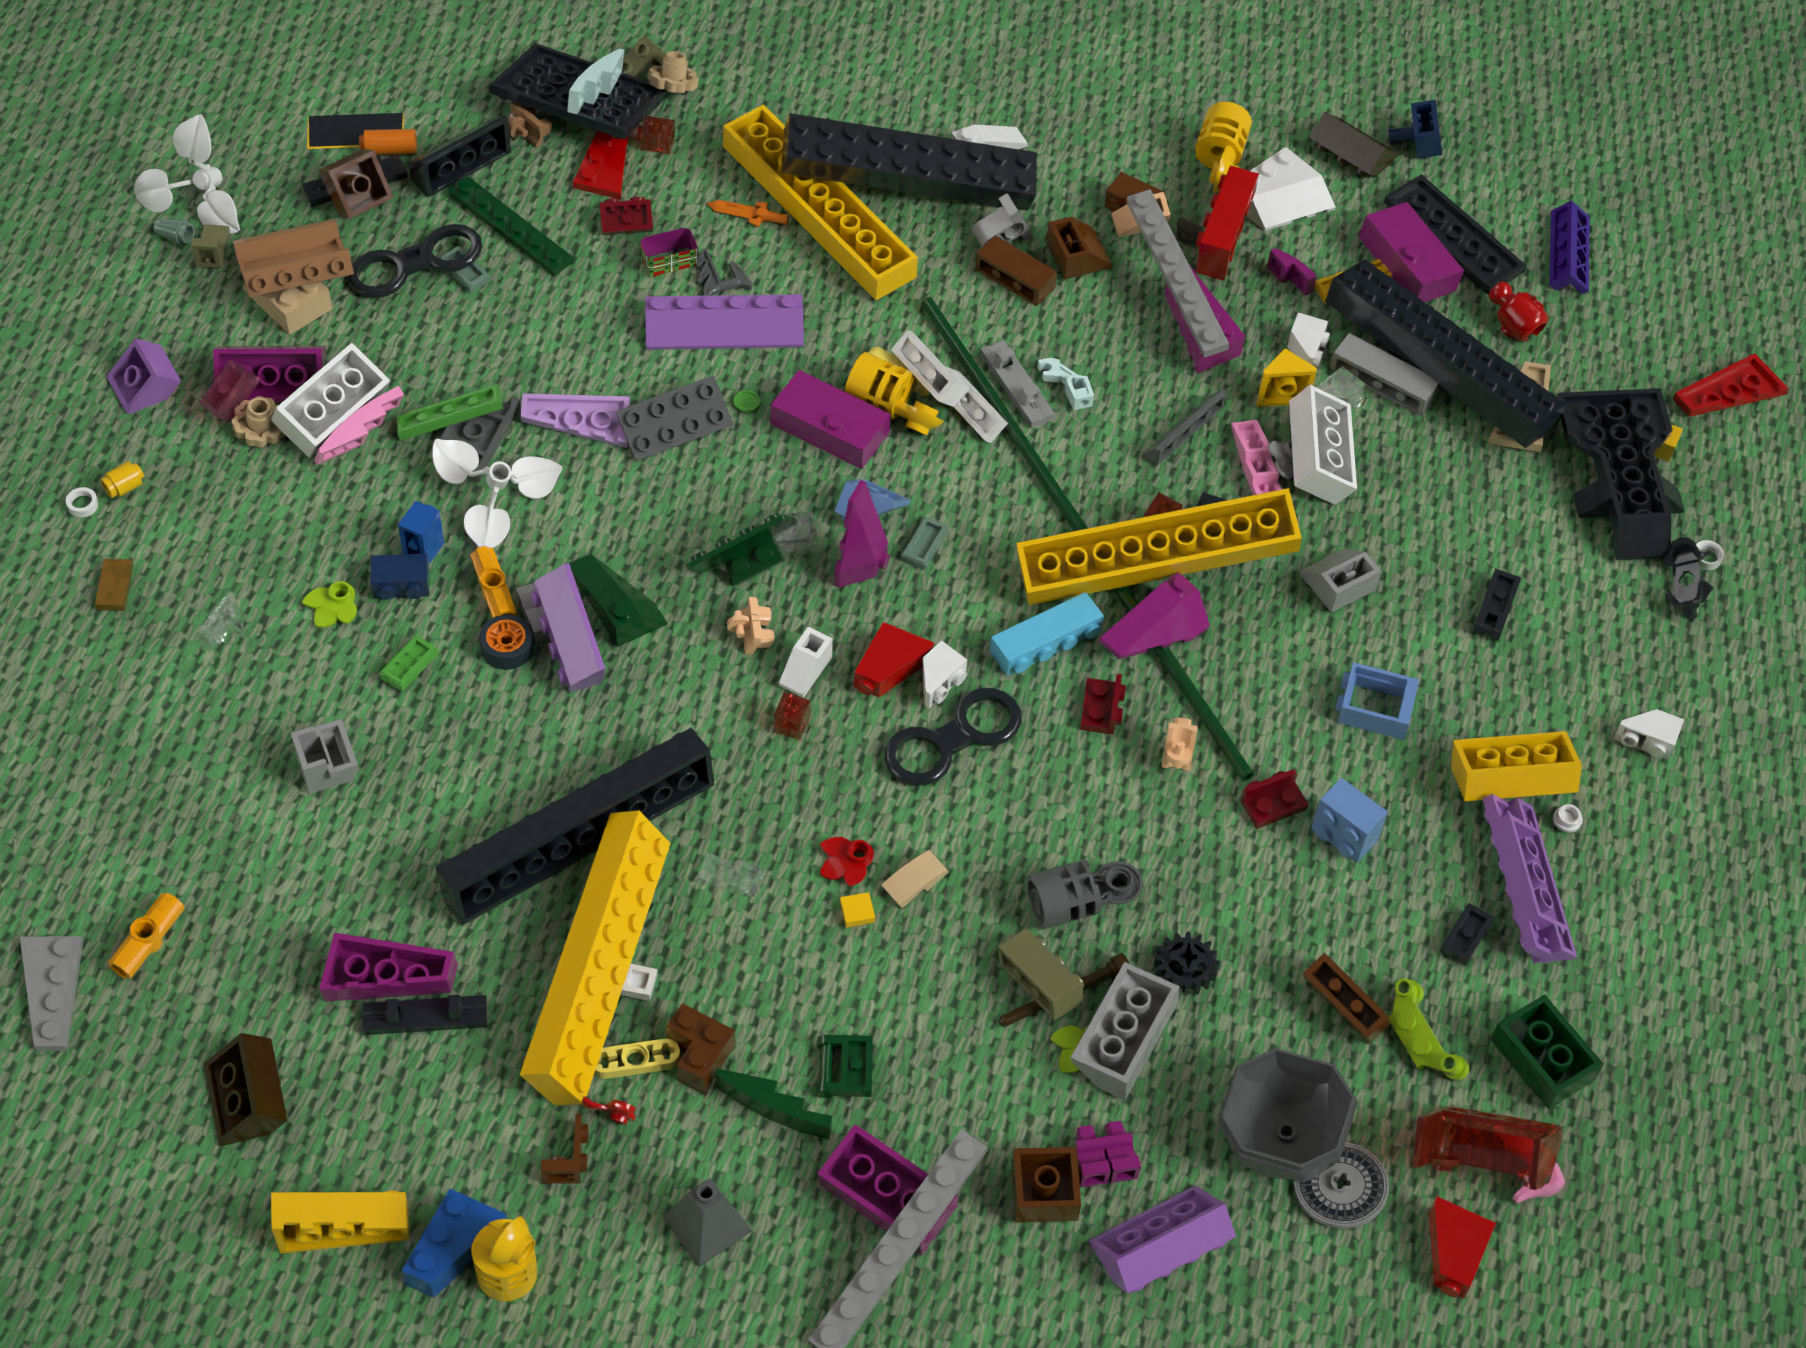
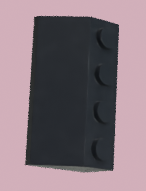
[408,115,511,197]

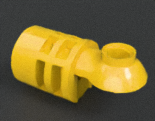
[1195,101,1252,193]
[845,352,944,435]
[471,1216,538,1301]

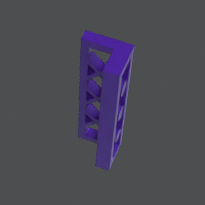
[1549,200,1590,294]

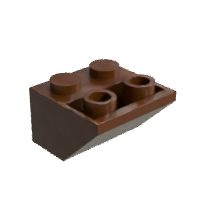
[1046,217,1112,280]

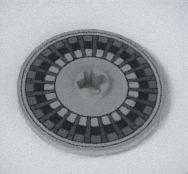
[1294,1142,1389,1229]

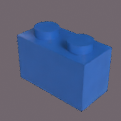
[398,501,444,564]

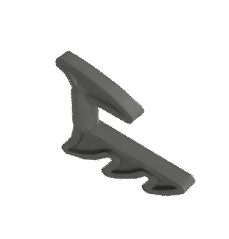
[697,249,752,296]

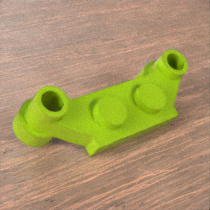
[1389,978,1469,1081]

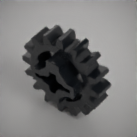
[1154,931,1220,996]

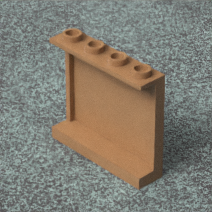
[233,219,354,297]

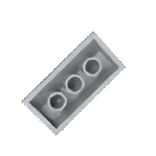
[1071,962,1180,1100]

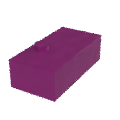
[1359,202,1464,302]
[771,370,890,469]
[817,1124,958,1256]

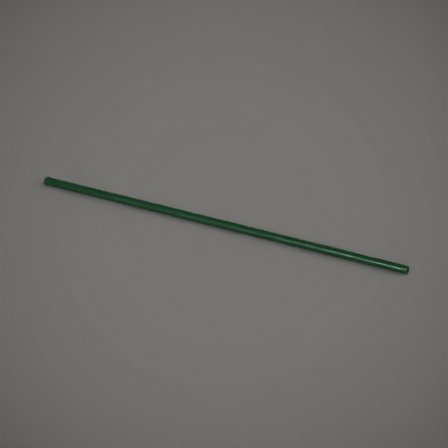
[921,297,1254,781]

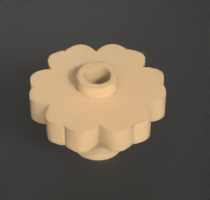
[648,51,699,93]
[232,396,285,448]

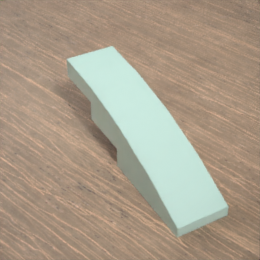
[567,48,624,114]

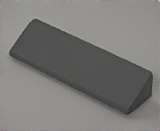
[1142,389,1226,466]

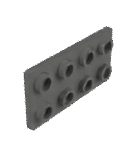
[616,376,733,461]

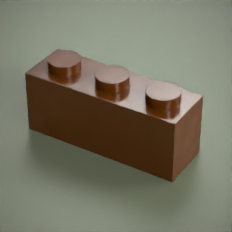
[975,235,1057,306]
[1303,952,1391,1044]

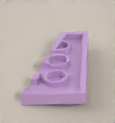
[521,393,630,448]

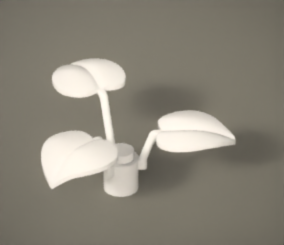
[134,114,240,233]
[432,439,562,548]

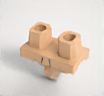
[727,597,774,654]
[1162,717,1197,771]

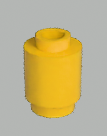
[100,461,144,498]

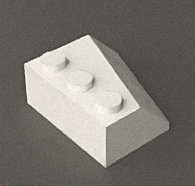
[1247,147,1336,231]

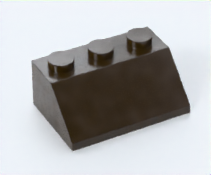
[1309,112,1399,178]
[204,1033,288,1146]

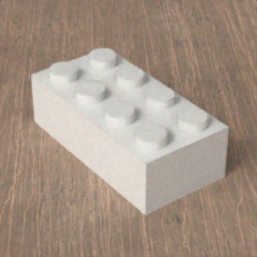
[271,343,390,458]
[1289,385,1357,505]

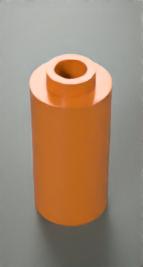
[359,129,417,155]

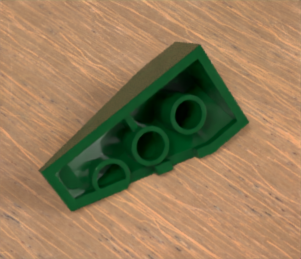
[569,554,667,647]

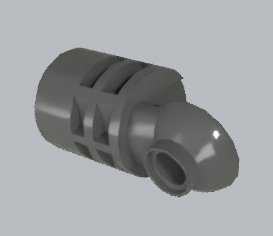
[1026,859,1143,930]

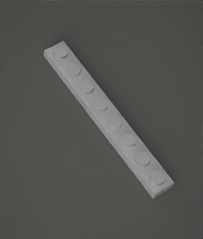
[1127,189,1229,358]
[809,1129,988,1348]

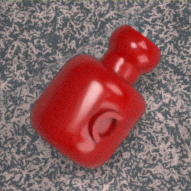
[1488,281,1549,343]

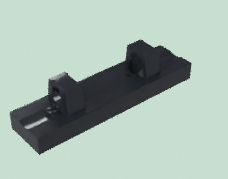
[302,155,408,207]
[363,995,488,1035]

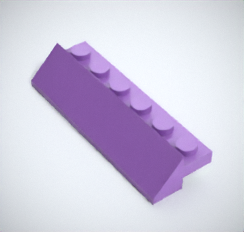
[645,294,804,350]
[1483,794,1577,964]

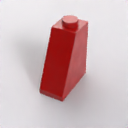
[854,622,934,697]
[1429,1196,1496,1299]

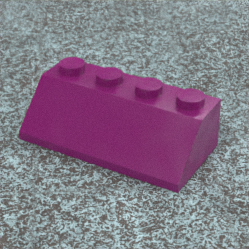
[213,346,327,403]

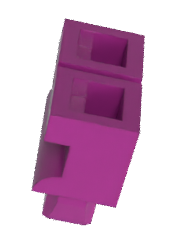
[1075,1121,1141,1188]

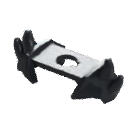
[1663,537,1713,622]

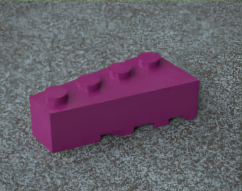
[1164,265,1245,374]
[319,933,458,1002]

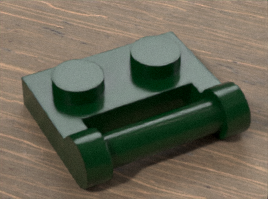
[816,1035,873,1098]

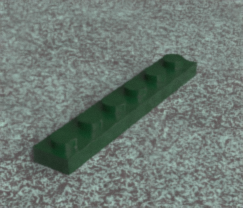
[449,176,573,276]

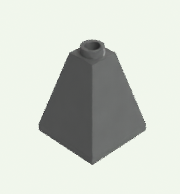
[663,1178,752,1267]

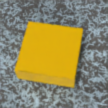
[840,892,875,928]

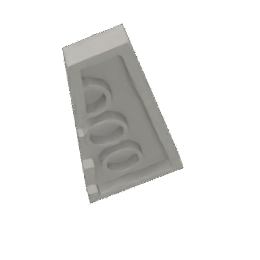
[20,936,83,1051]

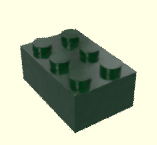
[1491,994,1604,1110]

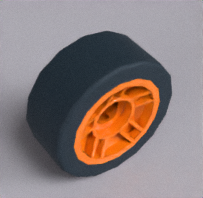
[479,614,534,670]

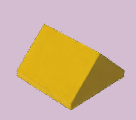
[1256,348,1317,407]

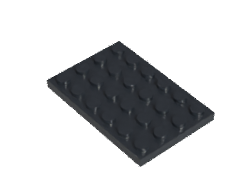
[489,43,668,140]

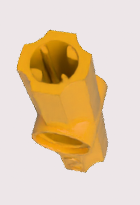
[470,545,518,618]
[107,893,185,979]

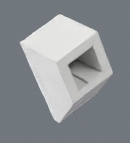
[1288,312,1330,367]
[779,627,833,698]
[922,641,967,709]
[1614,709,1684,760]

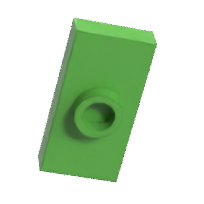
[379,635,439,692]

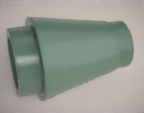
[154,219,195,245]

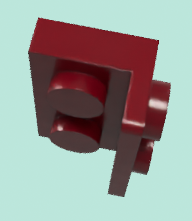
[599,196,653,235]
[1080,673,1126,735]
[1240,769,1309,829]

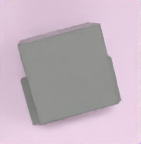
[291,719,359,794]

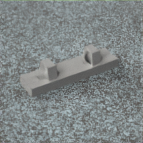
[980,340,1055,428]

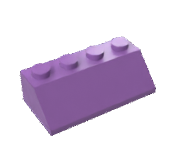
[530,563,605,693]
[1089,1185,1236,1294]

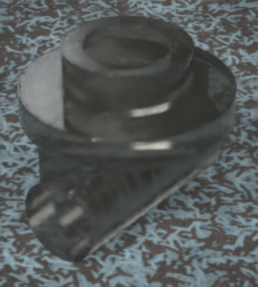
[1176,217,1204,245]

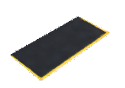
[307,113,404,149]

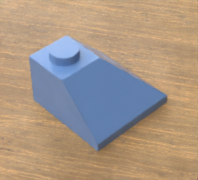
[835,478,911,520]

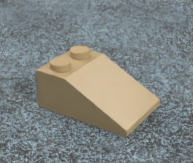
[243,281,332,335]

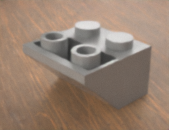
[1299,548,1382,613]

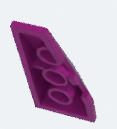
[834,480,890,587]
[1099,572,1210,659]

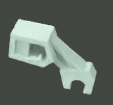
[1037,358,1094,410]

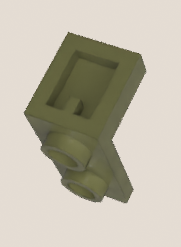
[622,35,666,77]
[191,225,230,268]

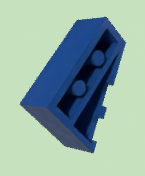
[402,1189,507,1298]

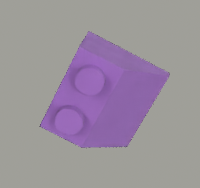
[106,338,181,414]

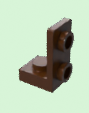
[541,1114,589,1184]

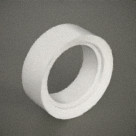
[66,487,98,517]
[1696,540,1724,570]

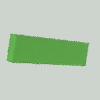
[396,384,503,441]

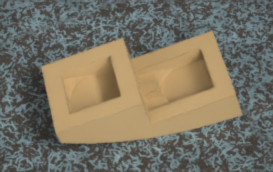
[881,850,949,908]

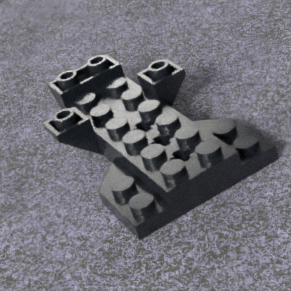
[1557,388,1684,560]

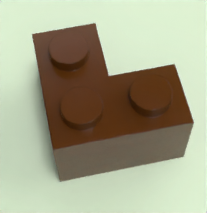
[666,1003,735,1094]

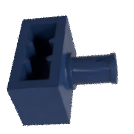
[1389,99,1442,159]

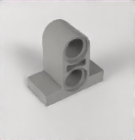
[972,193,1034,247]

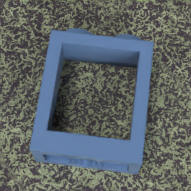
[1335,662,1419,740]

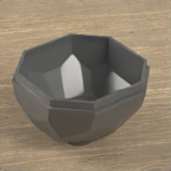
[1218,1048,1358,1182]

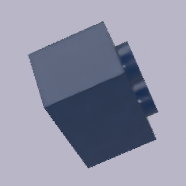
[370,554,430,600]

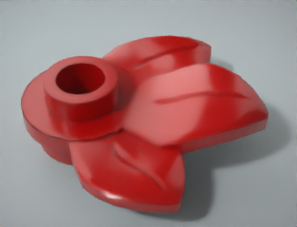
[820,837,874,887]
[582,1096,636,1125]

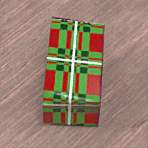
[641,228,698,277]

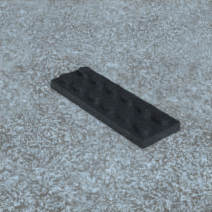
[1384,174,1527,294]

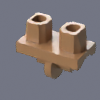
[508,101,552,147]

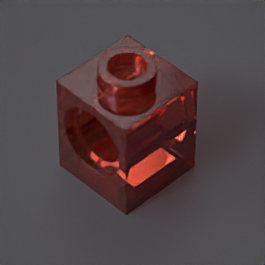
[636,115,675,155]
[774,692,811,741]

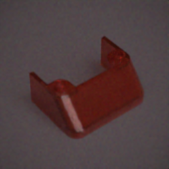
[1413,1106,1564,1190]

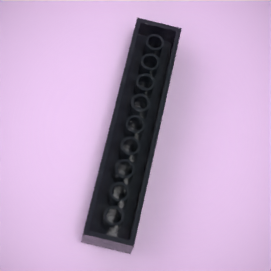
[781,113,1037,211]
[1325,259,1567,448]
[435,728,714,926]

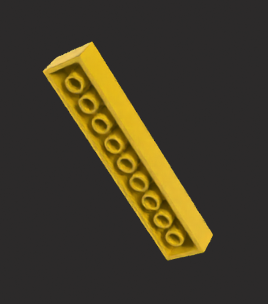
[723,104,918,301]
[1016,488,1302,606]
[520,810,671,1106]

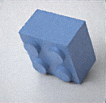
[1311,778,1388,863]

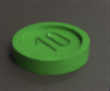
[733,390,760,413]

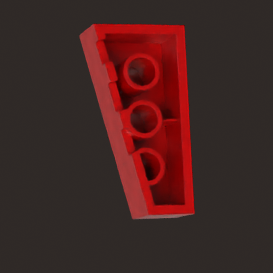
[1195,165,1259,281]

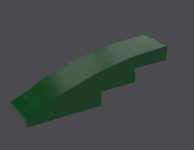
[715,1068,833,1140]

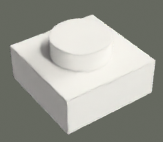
[620,964,658,1001]

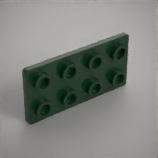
[685,513,798,586]

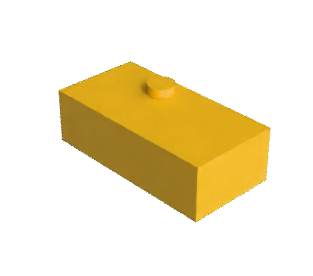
[1451,731,1582,801]

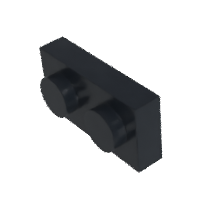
[1440,903,1495,966]

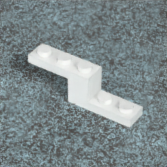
[891,330,1008,443]

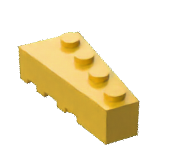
[271,1190,410,1254]

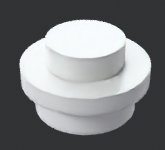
[1553,804,1583,833]

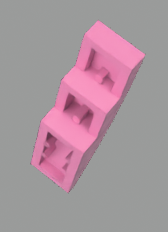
[314,386,404,465]
[1231,420,1282,495]

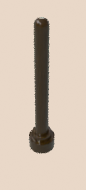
[998,952,1130,1027]

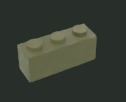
[998,928,1084,1020]

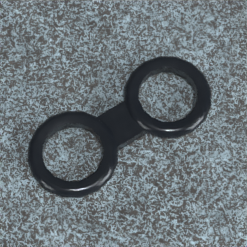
[348,224,482,298]
[884,688,1022,786]

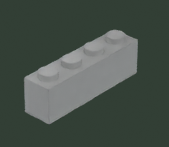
[1330,333,1439,416]

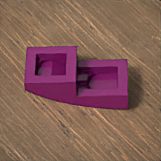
[1267,248,1317,296]

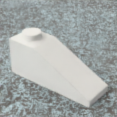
[952,124,1028,149]

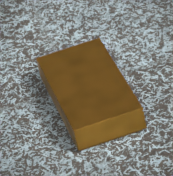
[95,559,134,611]

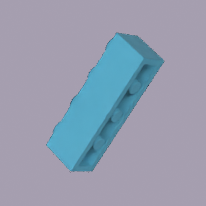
[990,592,1104,676]

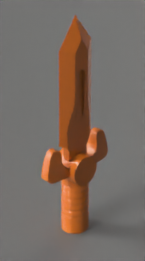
[707,199,789,227]

